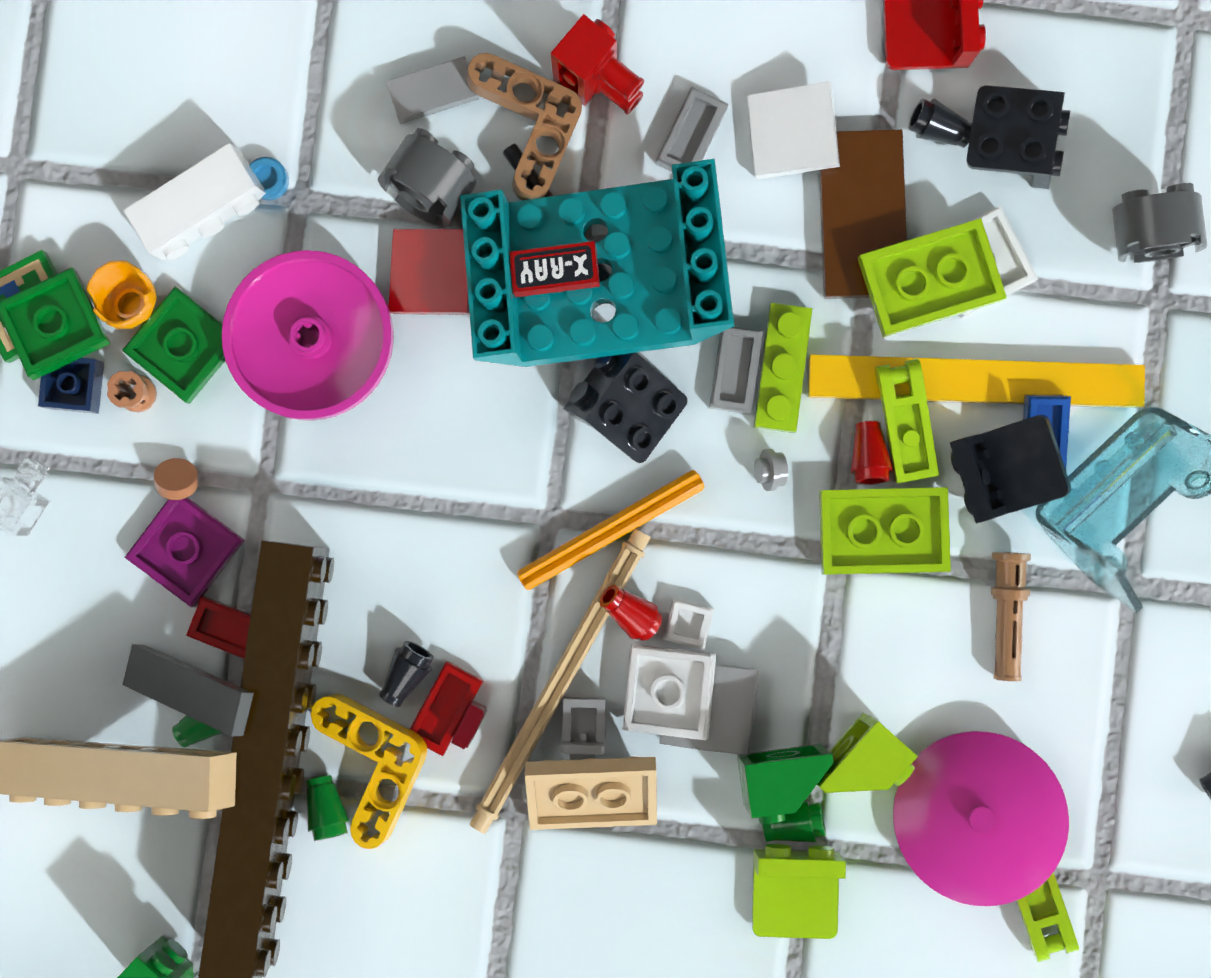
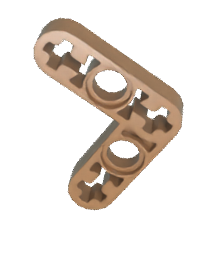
[466,53,582,200]

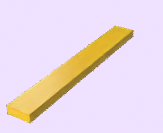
[807,354,1145,408]

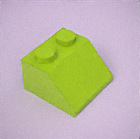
[817,712,918,793]

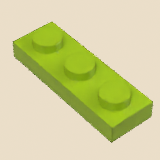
[753,303,813,433]

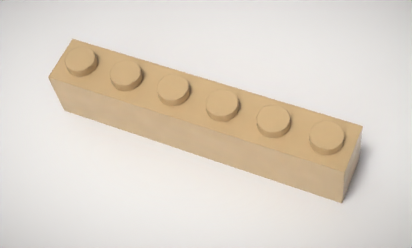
[0,737,237,819]

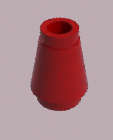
[850,421,893,485]
[600,585,662,641]

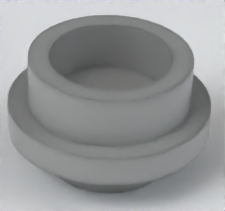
[754,449,788,491]

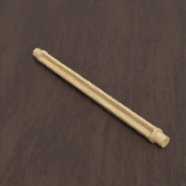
[470,529,651,834]

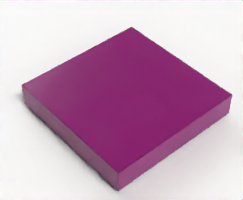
[124,497,245,607]

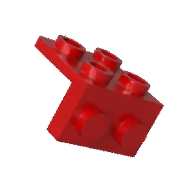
[883,0,986,70]

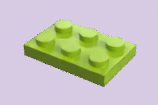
[857,218,1007,338]
[819,487,951,575]

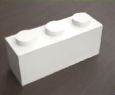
[123,143,266,260]

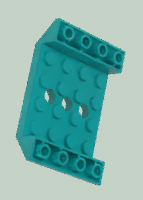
[460,158,734,367]

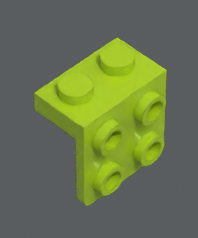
[752,844,846,939]

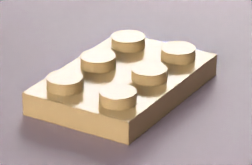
[525,756,657,830]

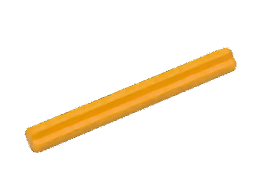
[517,470,705,590]

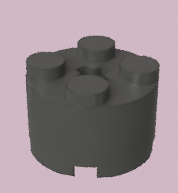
[378,128,477,228]
[1112,183,1208,263]

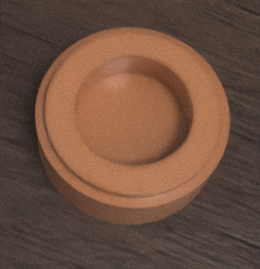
[154,458,198,500]

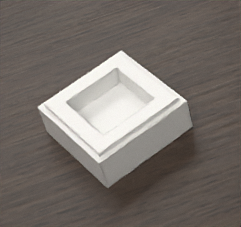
[663,598,714,650]

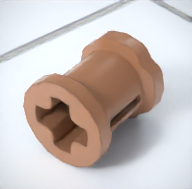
[107,371,157,412]

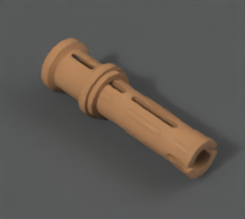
[991,552,1031,681]

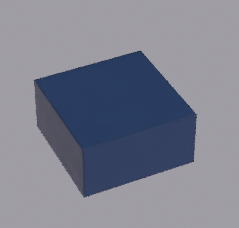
[38,358,104,414]

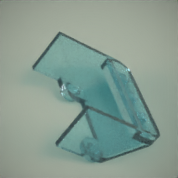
[1036,407,1211,613]

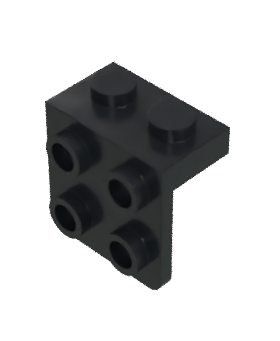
[966,85,1071,189]
[563,353,687,463]
[950,415,1071,524]

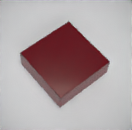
[451,701,487,749]

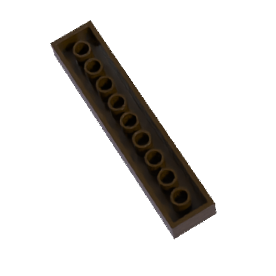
[198,540,334,978]

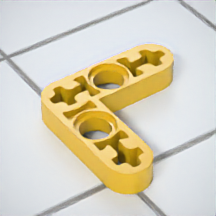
[310,694,427,849]

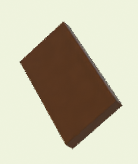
[819,129,907,299]

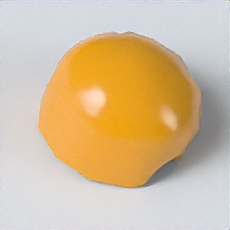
[87,260,157,330]

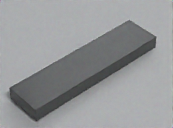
[122,644,254,736]

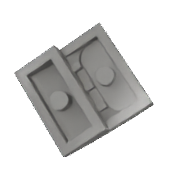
[659,664,759,755]

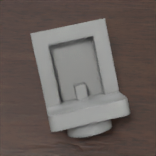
[561,697,606,760]

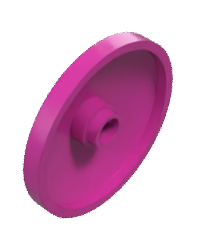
[222,250,394,421]
[893,731,1069,906]

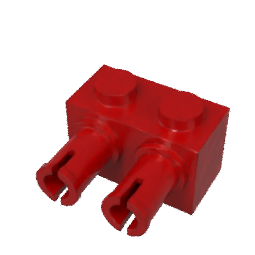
[551,14,645,115]

